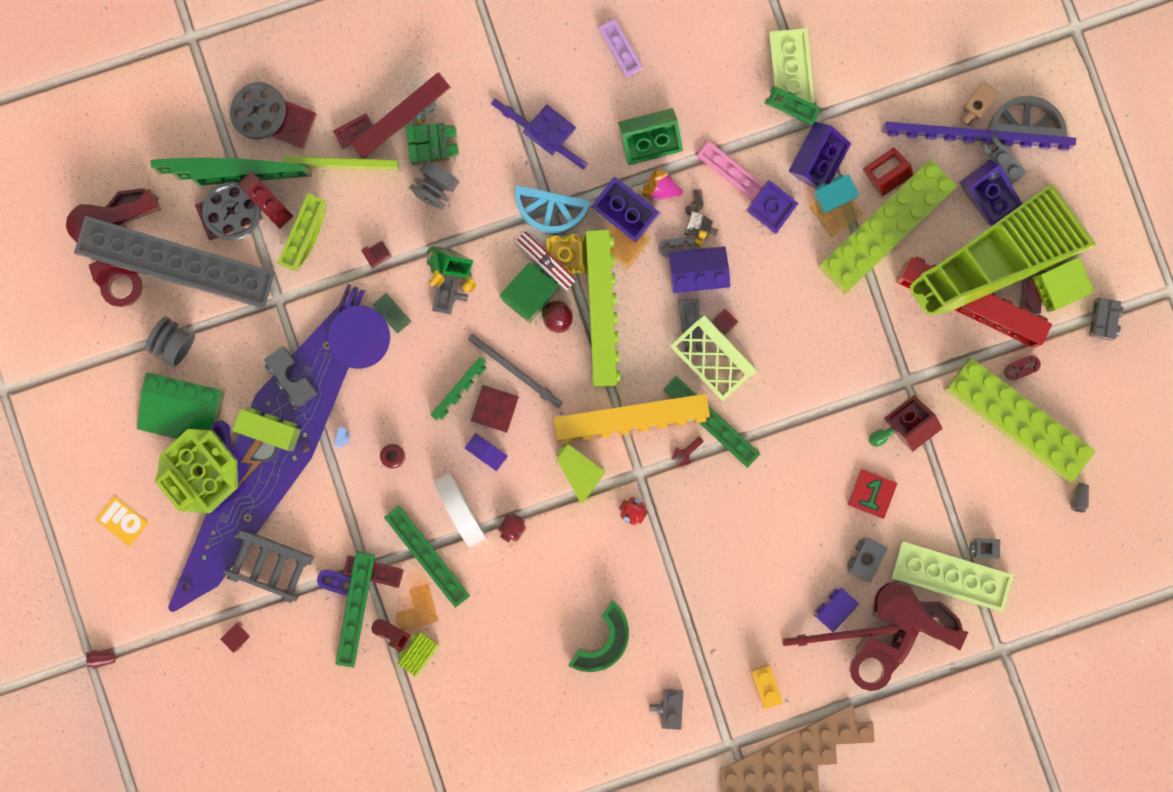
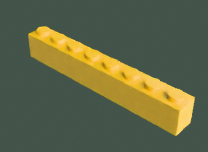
[554,394,710,444]

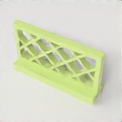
[670,313,757,401]

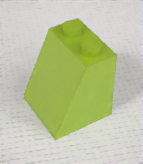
[556,444,606,503]

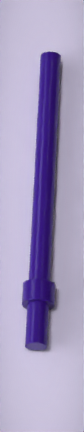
[491,98,588,170]

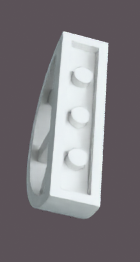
[433,471,487,548]

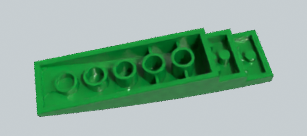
[150,158,312,186]

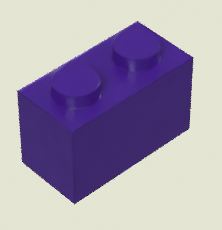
[814,588,859,632]

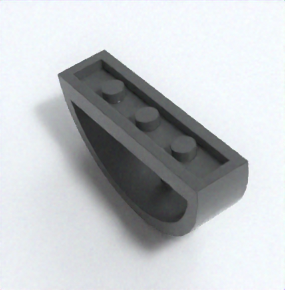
[987,96,1067,137]

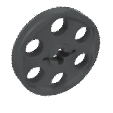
[230,82,286,140]
[202,182,261,240]

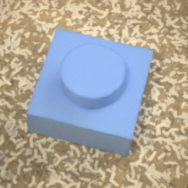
[334,427,350,448]

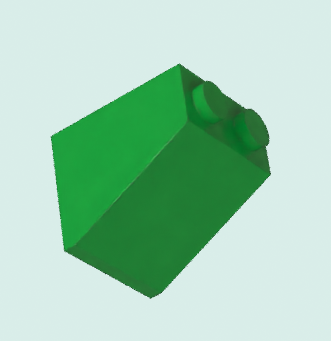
[499,263,559,324]

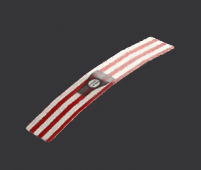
[515,232,576,290]

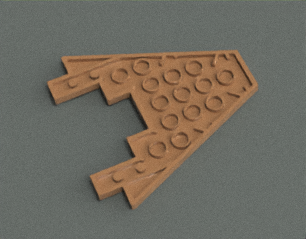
[720,705,875,792]

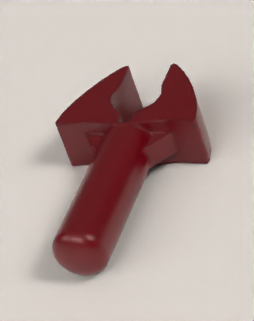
[672,437,704,466]

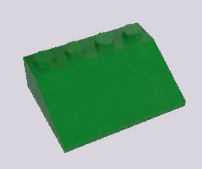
[137,372,225,439]

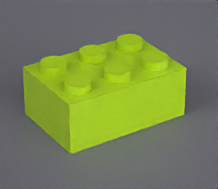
[232,407,301,451]

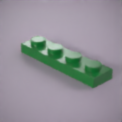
[430,357,487,421]

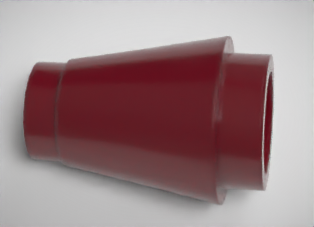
[86,650,116,669]

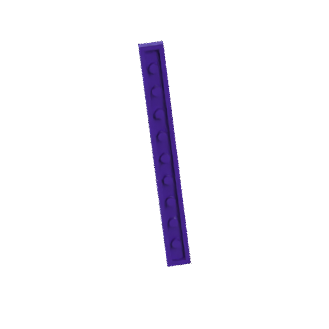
[882,122,1076,151]

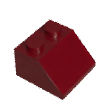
[884,395,943,452]

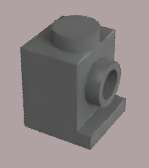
[970,538,1000,559]

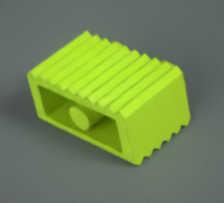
[397,631,440,677]

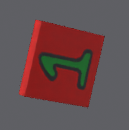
[847,469,898,519]

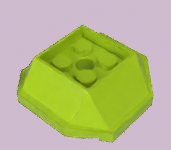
[155,429,238,513]

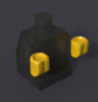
[684,211,718,247]

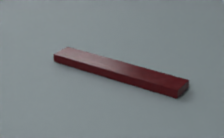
[351,72,451,159]

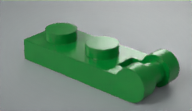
[764,86,821,126]

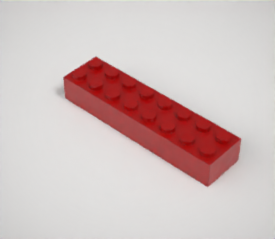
[896,256,1052,348]

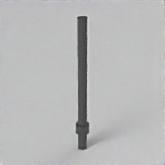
[468,334,563,409]

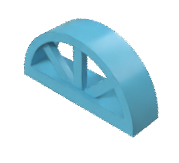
[515,185,591,234]

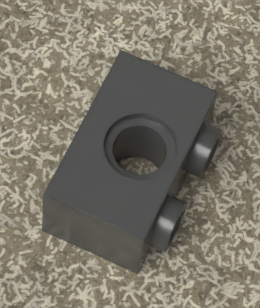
[847,537,888,582]

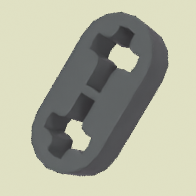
[659,238,695,258]

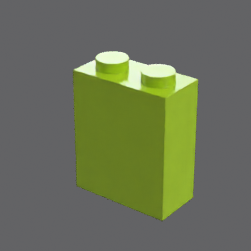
[1032,257,1094,312]

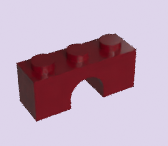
[237,171,294,229]

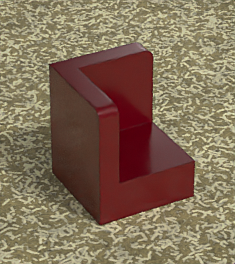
[361,241,392,269]
[220,622,250,653]

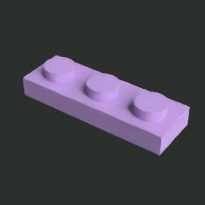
[598,19,643,78]

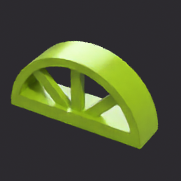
[277,193,327,271]

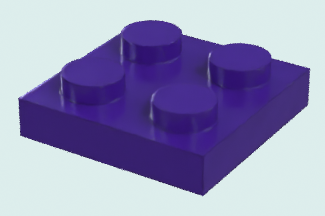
[523,104,576,156]
[745,180,799,234]

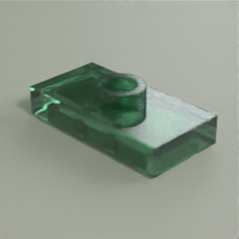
[372,292,412,334]

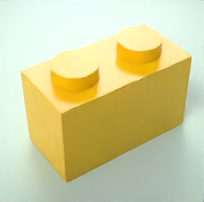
[750,664,783,709]

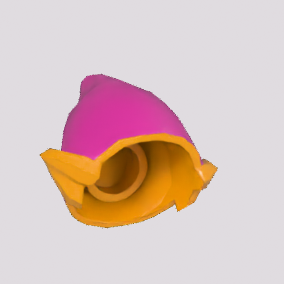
[643,168,684,200]

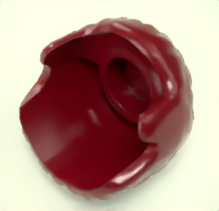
[542,300,573,333]

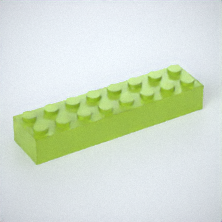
[818,159,957,295]
[586,230,621,387]
[944,358,1096,482]

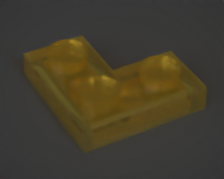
[396,584,439,631]

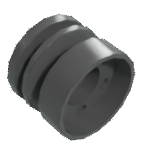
[409,161,460,210]
[145,316,195,367]

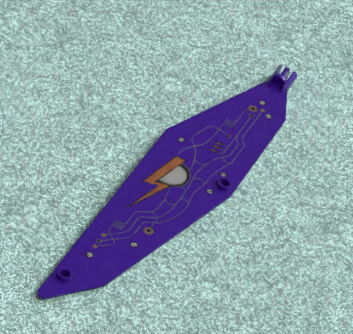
[168,284,365,612]

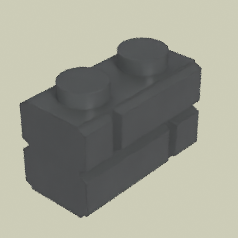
[1089,298,1124,341]

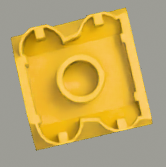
[546,234,588,275]

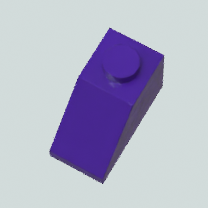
[464,433,508,471]

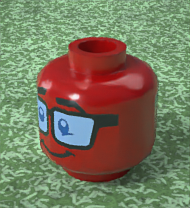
[619,497,648,525]

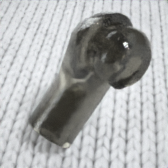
[685,189,704,216]

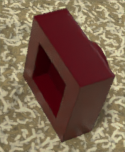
[711,309,738,335]

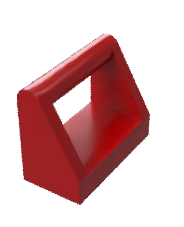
[863,147,913,196]

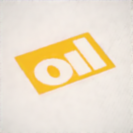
[95,496,148,547]

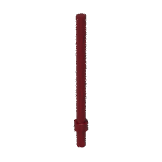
[783,625,898,647]

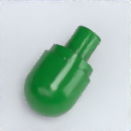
[868,427,895,447]

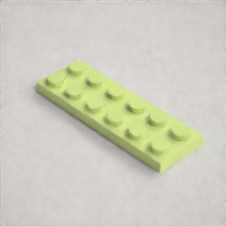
[891,541,1014,612]

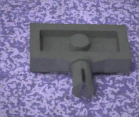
[432,274,468,315]
[649,689,684,730]

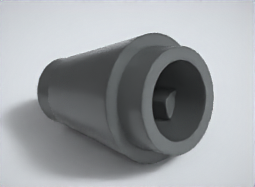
[1069,483,1089,513]

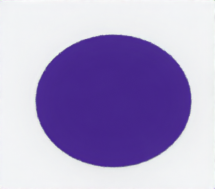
[328,306,390,369]

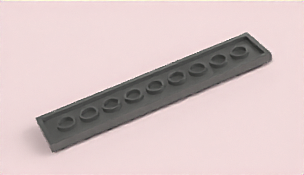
[74,216,275,309]

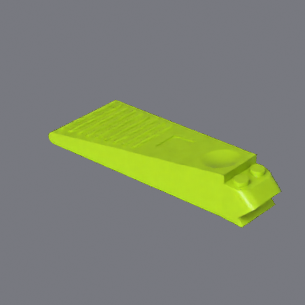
[910,184,1097,315]

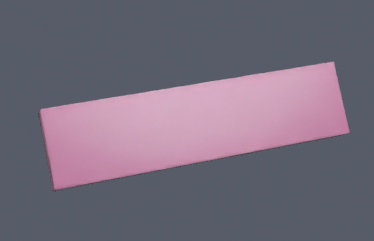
[696,140,764,201]

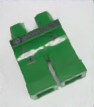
[406,123,459,165]

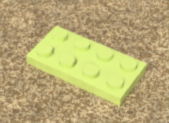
[769,28,815,104]

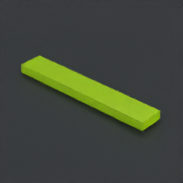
[283,156,399,171]

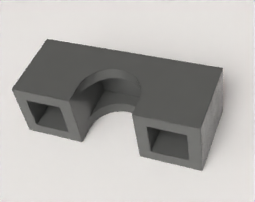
[264,346,319,407]

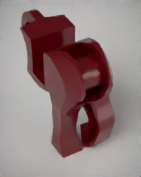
[66,188,162,308]
[849,582,969,691]

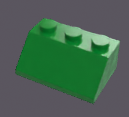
[618,108,683,165]

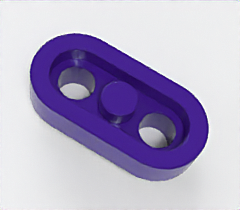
[211,420,232,453]
[317,570,351,595]

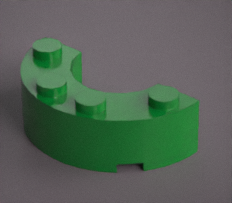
[568,600,629,672]

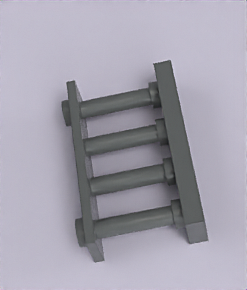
[223,529,315,603]

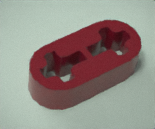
[1004,356,1041,381]

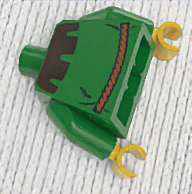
[427,246,477,292]

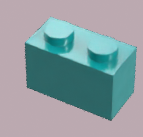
[813,174,860,215]

